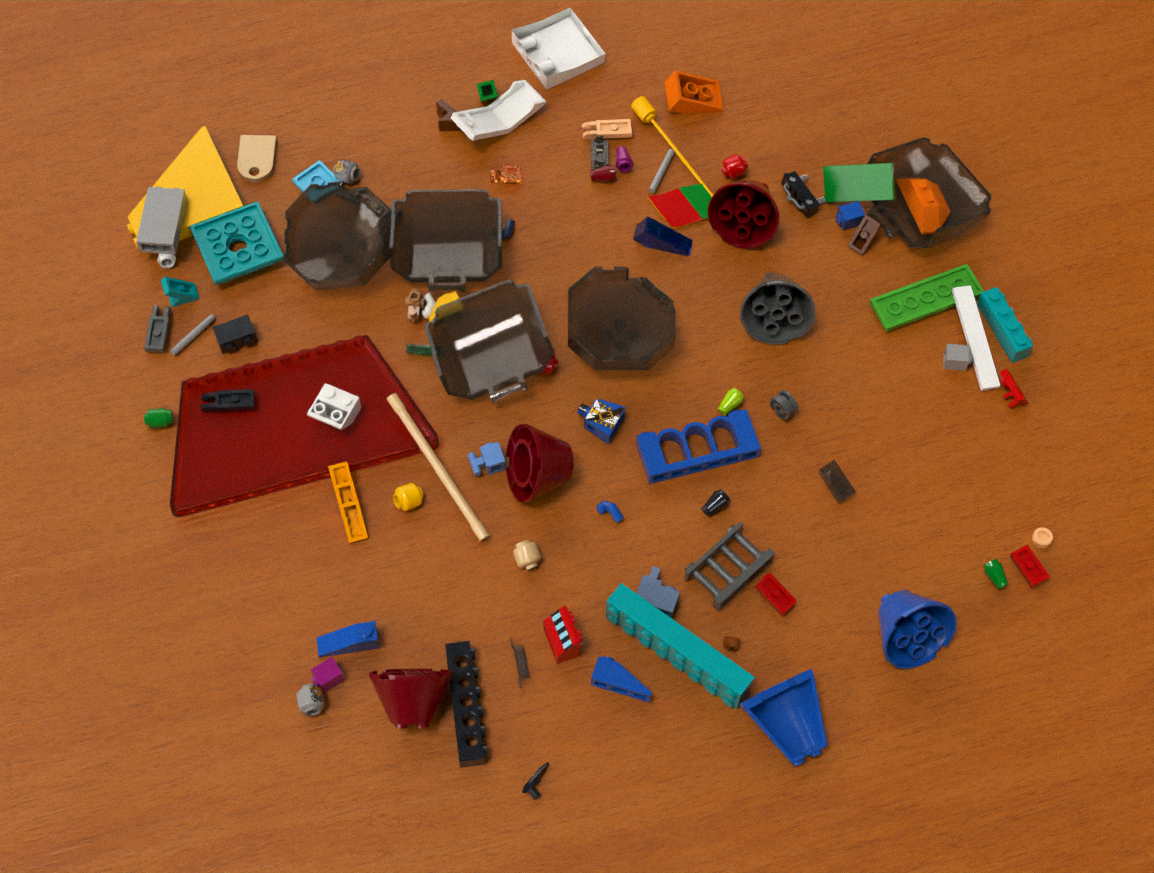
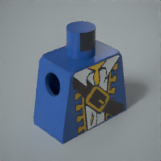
[577,399,626,444]

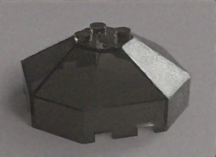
[283,181,391,290]
[568,266,676,370]

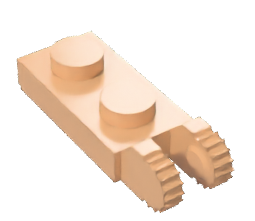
[582,119,632,140]

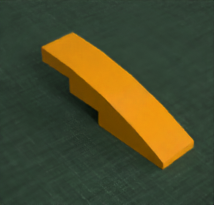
[328,461,368,543]

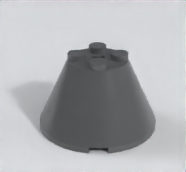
[740,272,815,344]

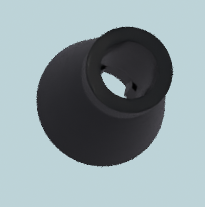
[701,489,730,517]

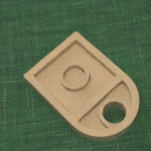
[237,135,277,183]

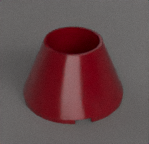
[506,424,574,502]

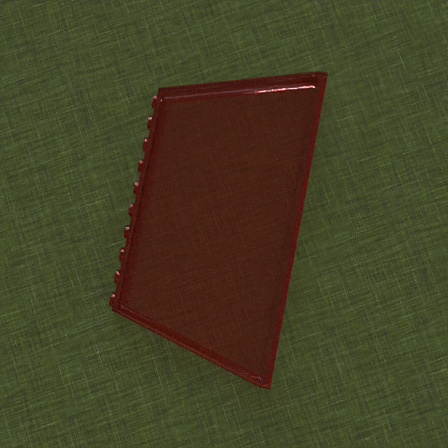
[170,335,439,517]

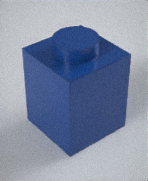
[835,201,865,231]

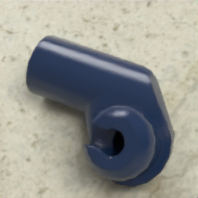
[493,219,515,240]

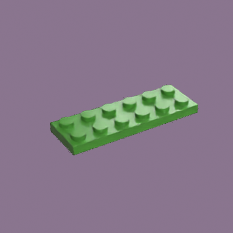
[869,264,984,332]

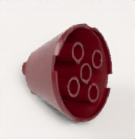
[708,180,779,249]
[369,668,453,729]

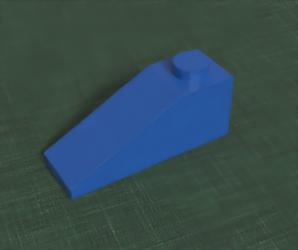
[317,621,380,658]
[591,656,652,703]

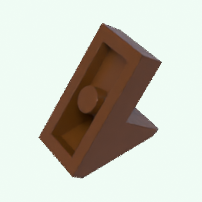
[436,99,462,131]
[848,214,883,255]

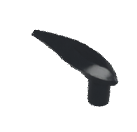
[522,762,549,800]

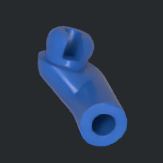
[596,500,624,523]

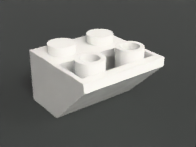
[307,383,361,430]

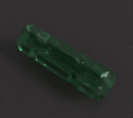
[406,343,443,357]

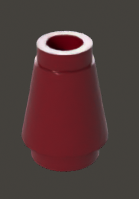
[590,164,616,182]

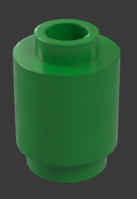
[144,408,173,428]

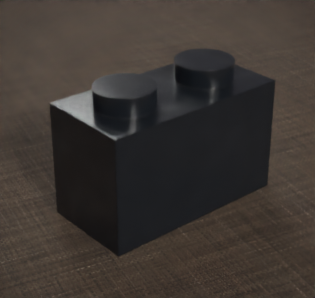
[212,314,258,354]

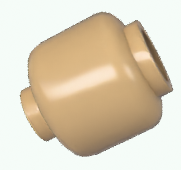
[513,539,542,570]

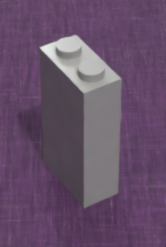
[136,187,187,254]

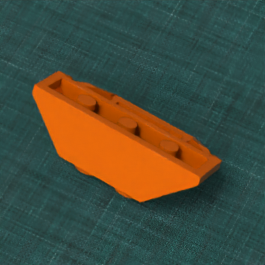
[896,178,951,235]

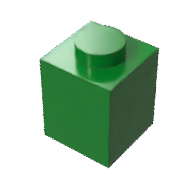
[476,80,498,102]

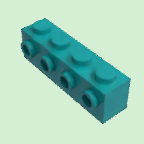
[977,287,1033,363]

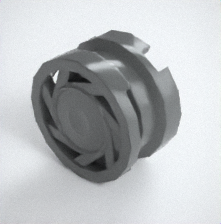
[769,390,799,420]

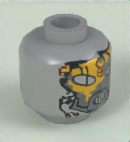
[333,159,361,184]
[296,684,325,716]

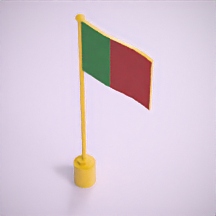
[631,96,713,228]

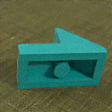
[161,276,199,307]

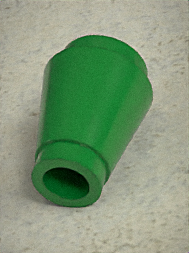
[983,559,1009,590]

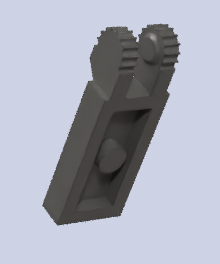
[144,305,171,353]

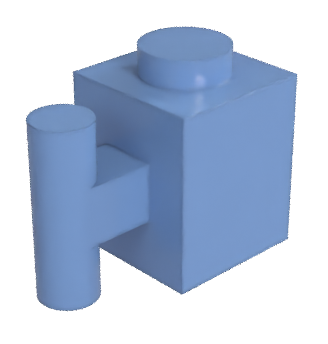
[467,442,506,476]

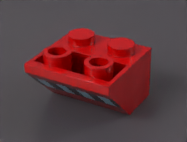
[543,606,583,664]

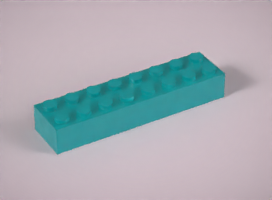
[605,583,755,709]

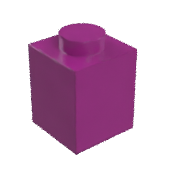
[310,657,344,693]

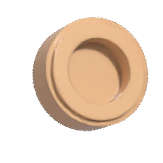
[1032,527,1053,548]

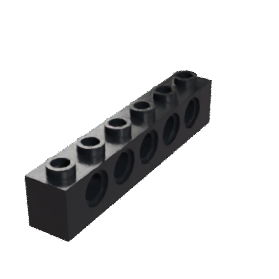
[445,641,488,768]

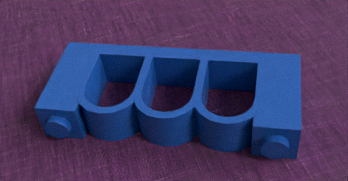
[636,409,761,484]

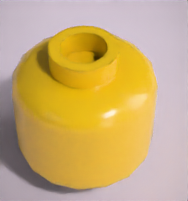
[393,483,423,511]

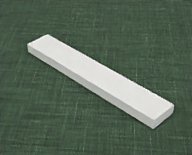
[952,285,1000,391]

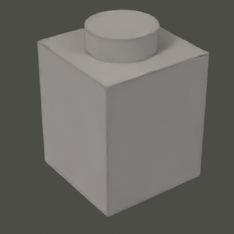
[943,343,972,371]

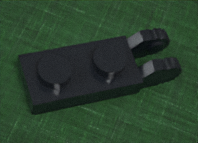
[201,389,255,413]

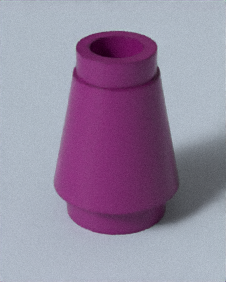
[616,146,633,173]

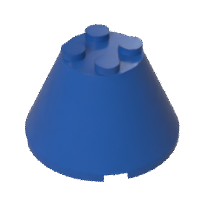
[878,589,957,669]

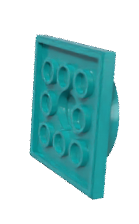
[190,201,285,286]

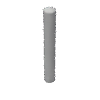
[648,149,675,193]
[170,314,216,356]

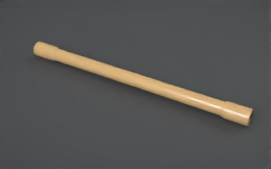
[387,393,490,542]

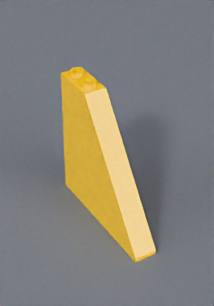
[127,126,243,254]

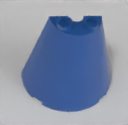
[739,669,828,766]

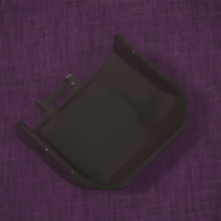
[867,137,991,248]
[389,189,502,293]
[424,279,555,403]

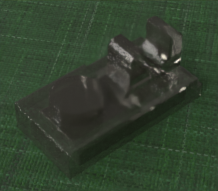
[590,135,609,170]
[819,459,856,503]

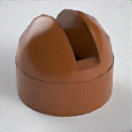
[723,636,740,651]

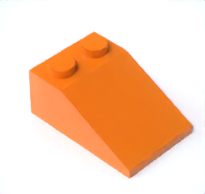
[665,70,724,114]

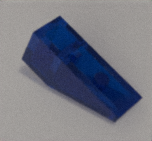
[633,216,693,256]

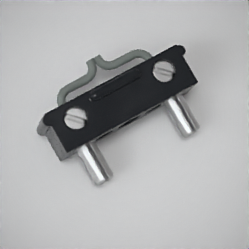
[781,171,826,218]

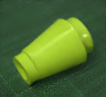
[717,388,744,416]

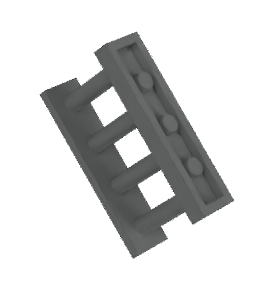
[684,522,775,611]

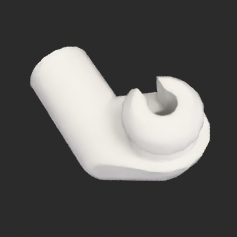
[422,293,436,319]

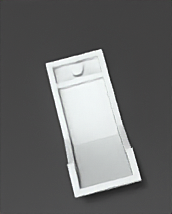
[451,80,546,141]

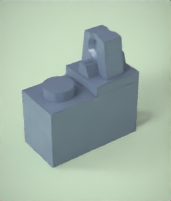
[637,566,680,618]

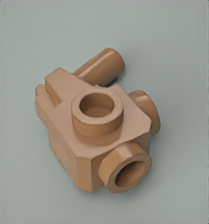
[405,289,425,323]

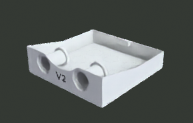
[512,8,605,90]

